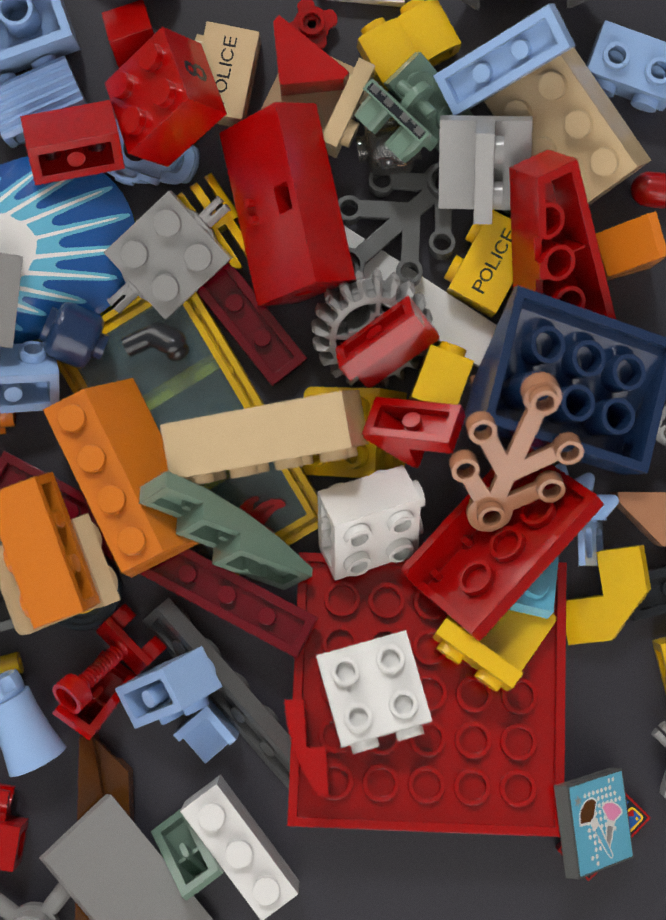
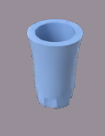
[0,669,67,777]

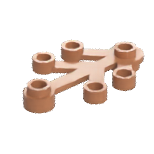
[449,372,584,532]

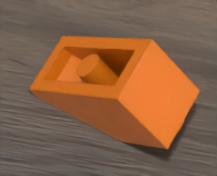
[596,211,666,281]

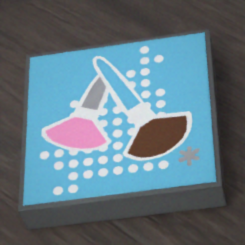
[554,768,634,879]

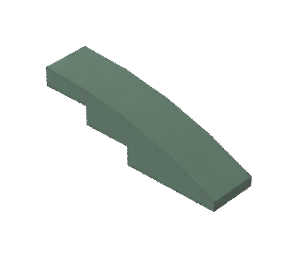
[139,471,313,590]

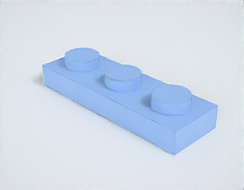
[433,4,576,115]

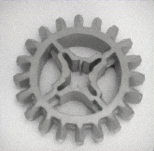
[311,268,433,388]

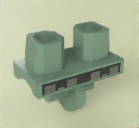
[354,78,439,163]

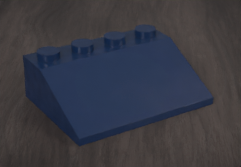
[463,286,666,475]

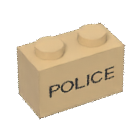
[195,21,261,127]

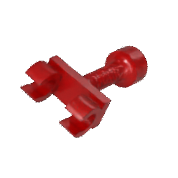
[52,603,167,714]

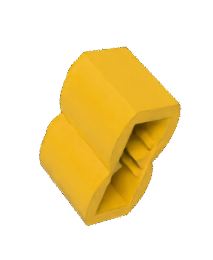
[357,0,462,91]

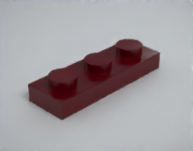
[197,262,307,387]

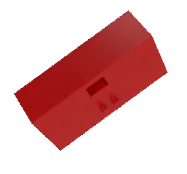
[219,102,356,306]

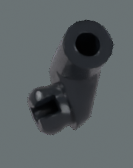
[121,322,190,362]

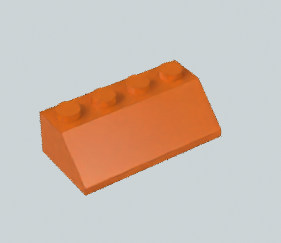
[43,378,199,578]

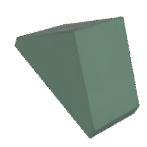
[151,808,224,901]

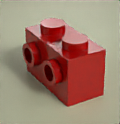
[20,100,125,186]

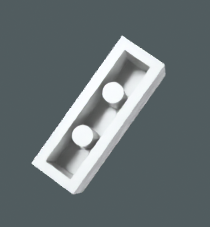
[180,774,299,920]

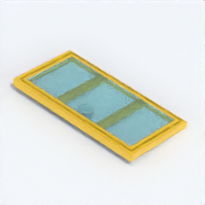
[57,292,318,575]

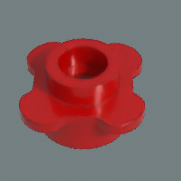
[289,0,338,49]

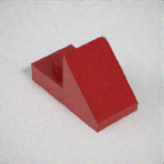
[361,397,465,468]

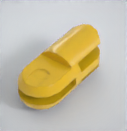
[176,172,247,269]

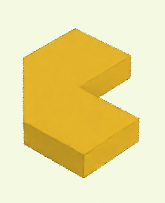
[566,545,651,645]

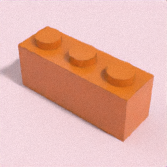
[0,472,101,629]

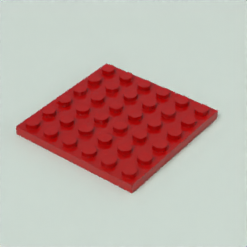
[287,552,567,837]

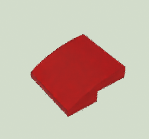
[284,699,330,796]

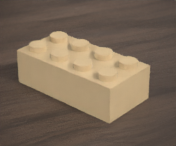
[484,47,652,205]
[160,390,369,485]

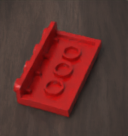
[402,446,604,642]

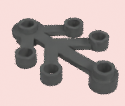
[338,162,456,287]

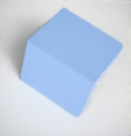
[173,700,239,764]

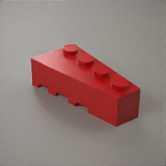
[509,149,616,320]

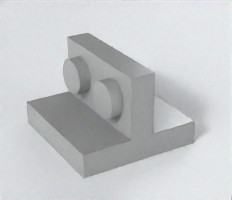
[438,115,533,224]

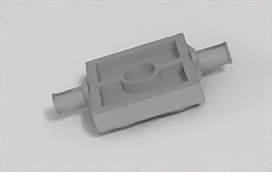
[103,191,232,319]

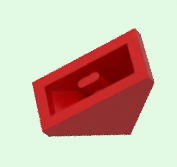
[101,0,155,68]
[273,15,349,96]
[53,651,137,741]

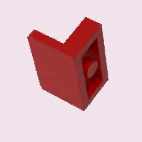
[335,295,440,388]

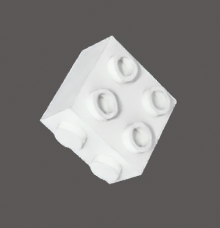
[317,465,425,580]
[316,630,432,754]

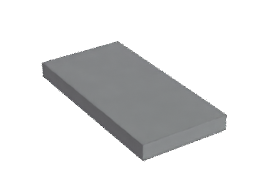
[39,794,213,920]

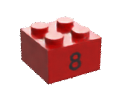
[105,27,227,167]

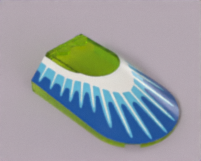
[0,156,136,344]

